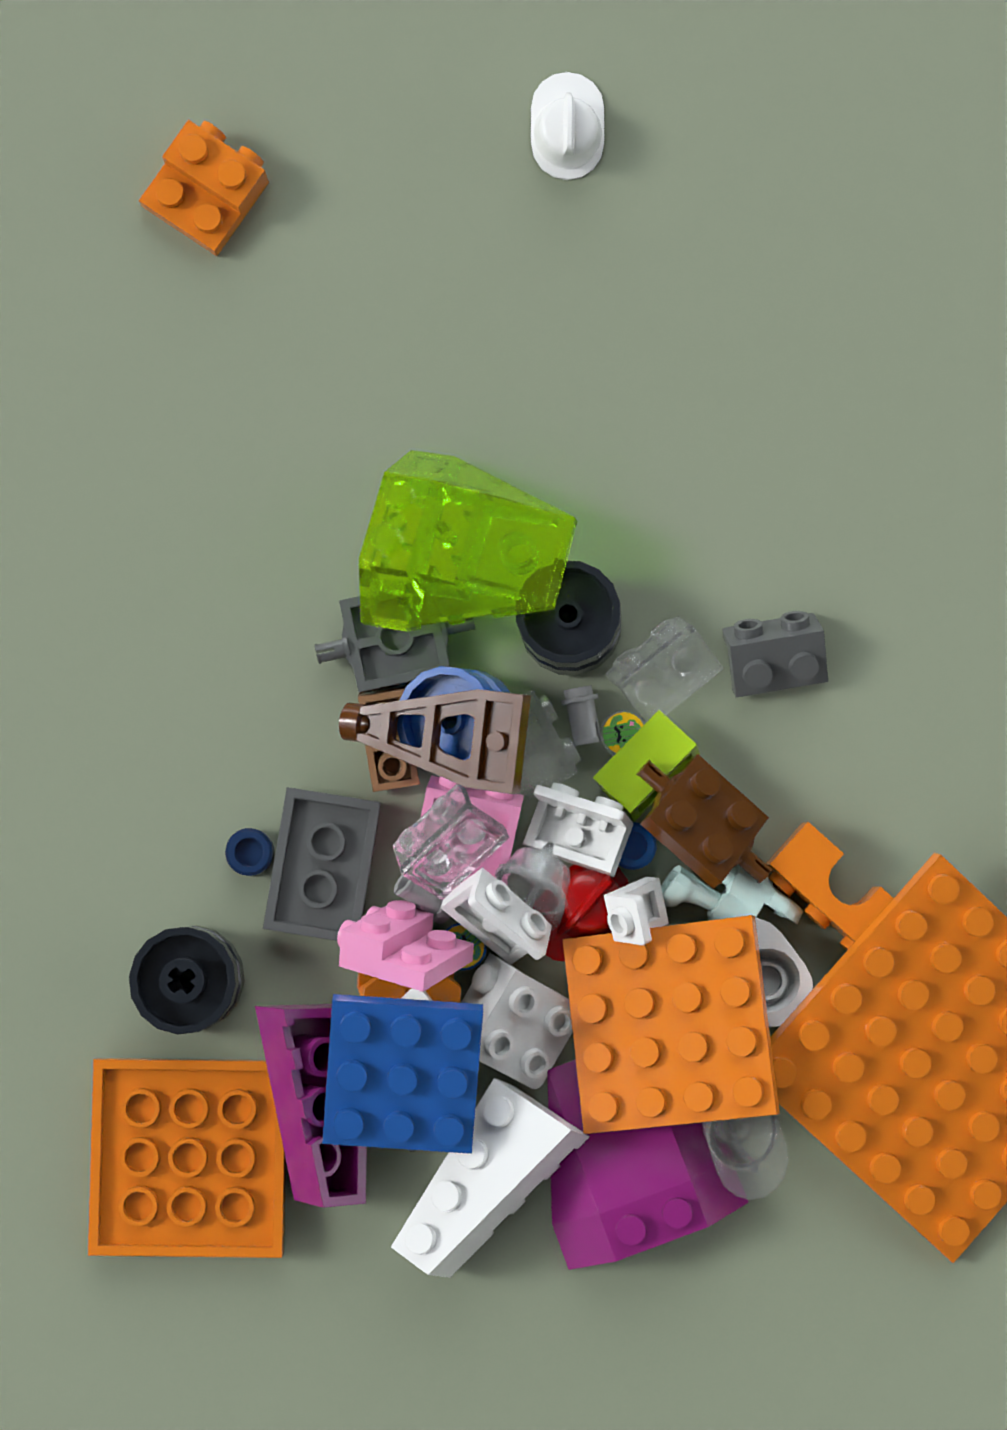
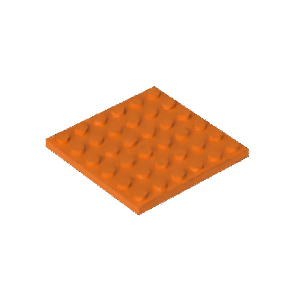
[770,853,1007,1263]

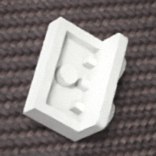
[523,783,633,877]
[441,867,552,965]

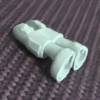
[661,865,803,924]

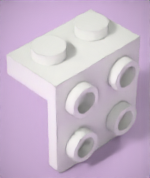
[461,953,573,1089]

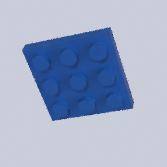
[322,994,483,1154]

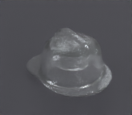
[495,842,571,931]
[702,1115,788,1200]

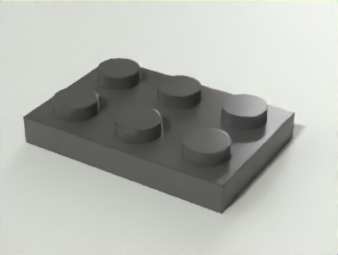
[263,787,382,941]

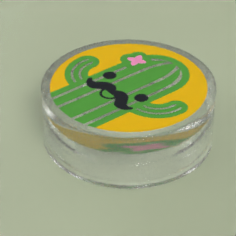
[600,710,645,756]

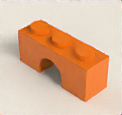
[766,822,894,951]

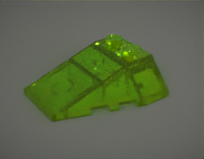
[359,450,578,632]

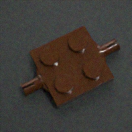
[636,754,772,889]

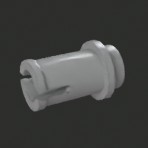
[561,685,603,746]
[394,869,451,924]

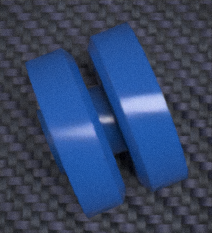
[397,666,510,760]

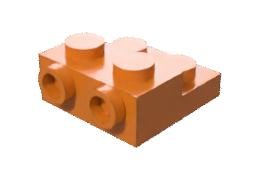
[139,119,269,256]

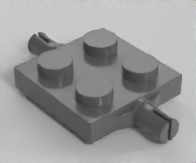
[315,581,476,694]

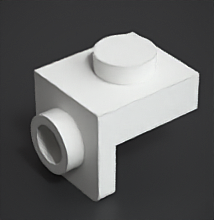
[604,877,669,945]

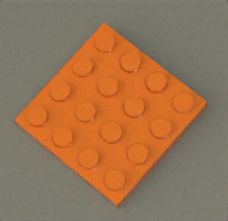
[563,915,780,1134]
[88,1058,286,1258]

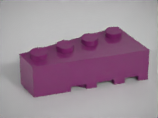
[255,1004,367,1208]

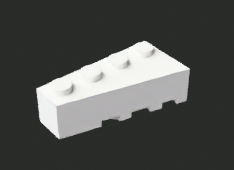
[391,1078,590,1278]

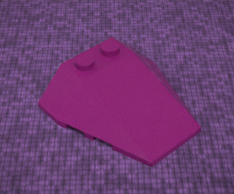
[547,1059,749,1270]

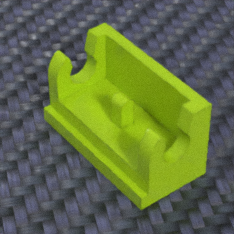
[593,710,700,822]

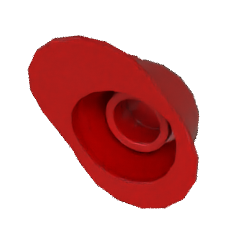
[534,864,629,962]

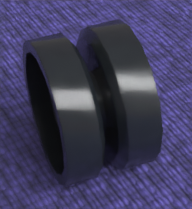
[516,560,622,675]
[129,926,245,1035]

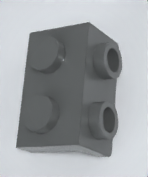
[722,611,828,698]

